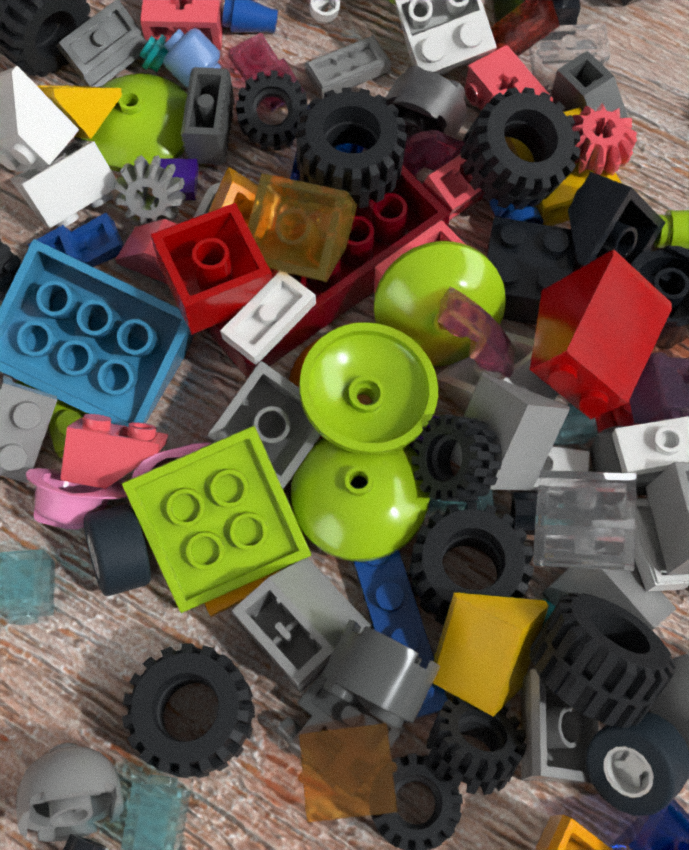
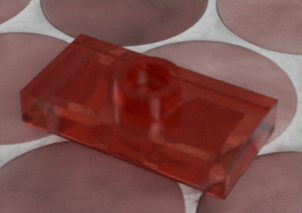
[491,0,560,57]

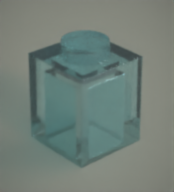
[0,549,55,625]
[121,775,191,850]

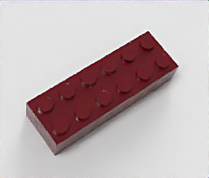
[206,165,450,379]

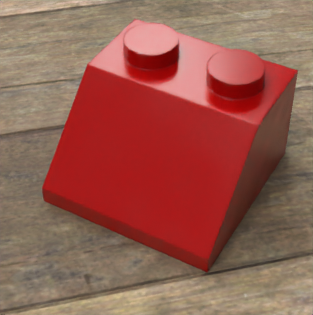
[150,203,272,335]

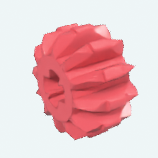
[572,103,637,176]

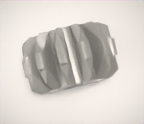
[114,155,186,225]

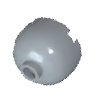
[16,743,124,842]

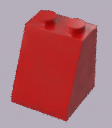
[529,249,672,420]

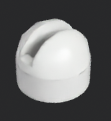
[309,0,340,24]

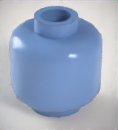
[163,28,221,88]

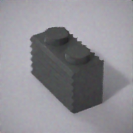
[180,67,235,165]

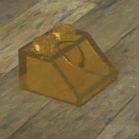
[248,173,357,282]

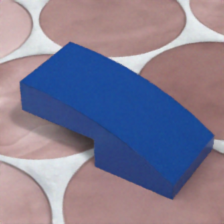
[28,213,124,267]

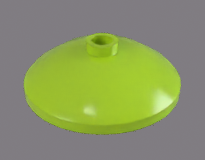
[81,74,187,173]
[374,241,506,367]
[299,322,438,455]
[291,437,430,562]

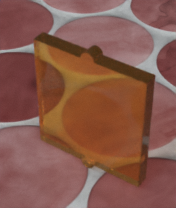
[298,723,398,823]

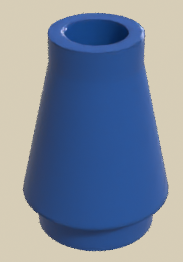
[222,0,278,34]

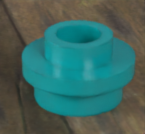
[139,34,169,73]

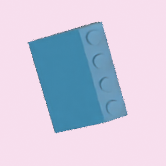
[0,239,196,426]

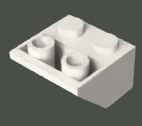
[395,0,497,75]

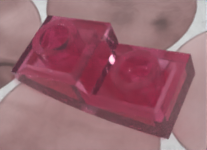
[228,32,304,111]
[403,130,465,176]
[438,286,515,378]

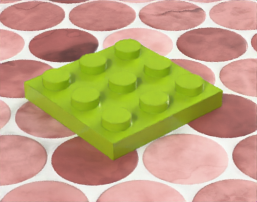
[122,425,312,613]

